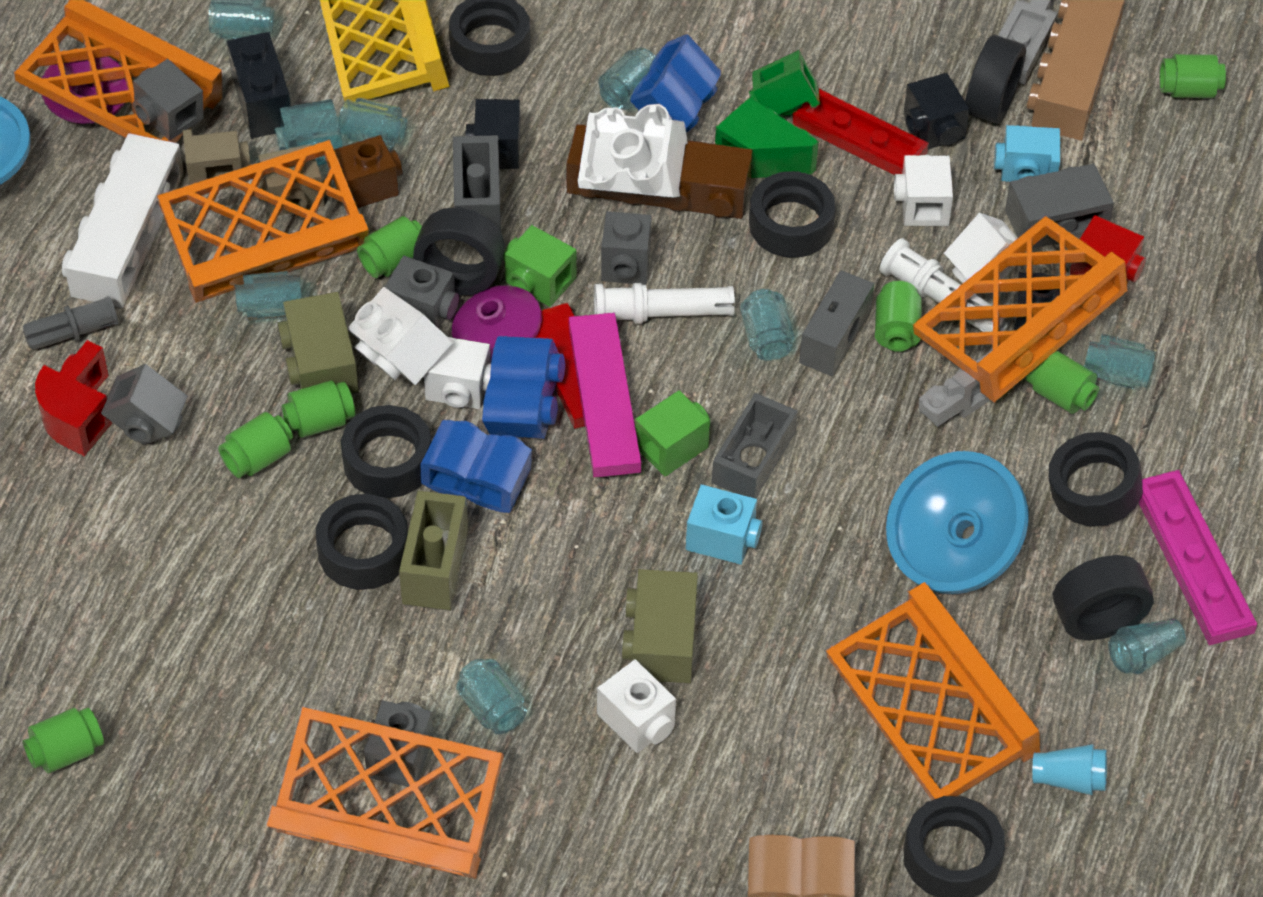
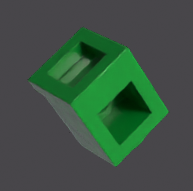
[749,50,820,115]

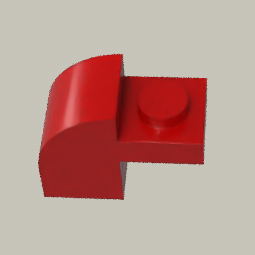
[35,340,112,457]

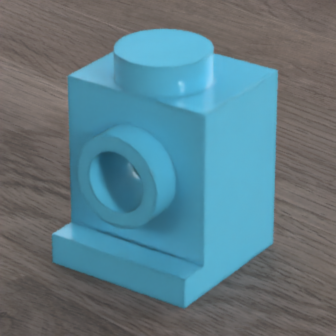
[994,125,1060,182]

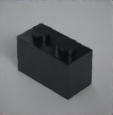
[226,32,294,139]

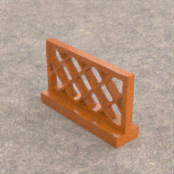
[14,0,222,143]
[157,140,369,303]
[913,216,1128,402]
[826,582,1040,800]
[267,707,504,879]

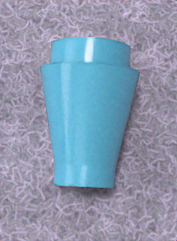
[1033,744,1107,796]

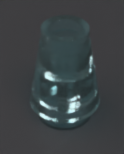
[1108,618,1186,674]

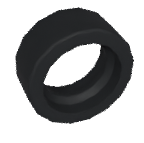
[449,0,530,75]
[965,35,1026,124]
[749,171,836,258]
[413,207,505,296]
[341,405,432,498]
[1049,432,1143,526]
[316,494,408,590]
[1052,555,1154,641]
[903,796,1005,897]

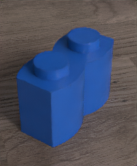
[630,34,721,133]
[482,336,565,439]
[421,420,532,513]

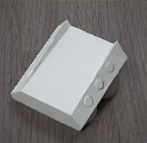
[578,104,688,198]

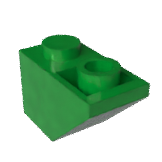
[715,97,819,178]

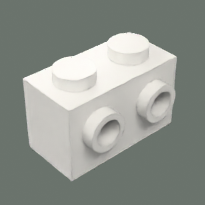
[347,287,453,385]

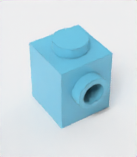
[686,484,763,565]

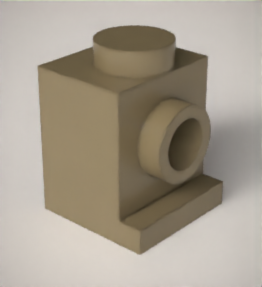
[183,129,251,190]

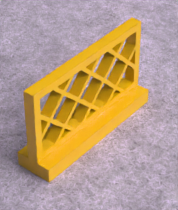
[320,0,450,106]

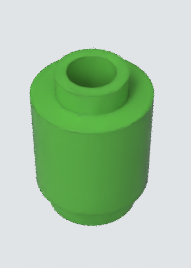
[1159,54,1226,98]
[357,216,422,278]
[875,281,922,352]
[1026,351,1099,414]
[281,380,355,438]
[218,412,293,478]
[22,707,104,774]

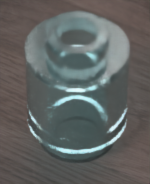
[209,0,274,39]
[598,47,656,110]
[338,97,407,150]
[235,271,302,321]
[740,289,795,361]
[1084,334,1156,389]
[456,659,527,734]

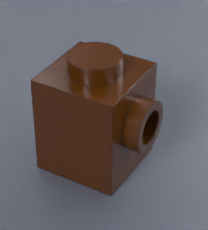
[333,135,403,208]

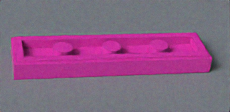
[569,312,641,478]
[1138,470,1257,646]

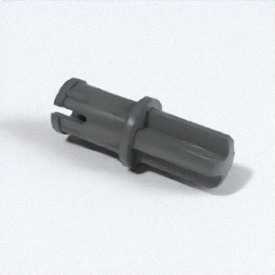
[23,296,119,349]

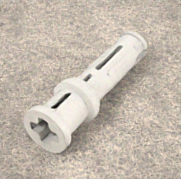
[880,238,1011,332]
[594,283,735,324]

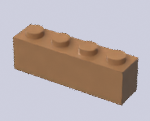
[1027,0,1125,141]

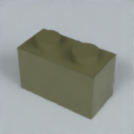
[277,292,359,393]
[399,490,468,611]
[622,569,698,684]

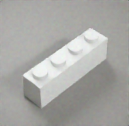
[62,133,184,308]

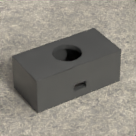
[799,270,874,377]
[712,393,798,499]

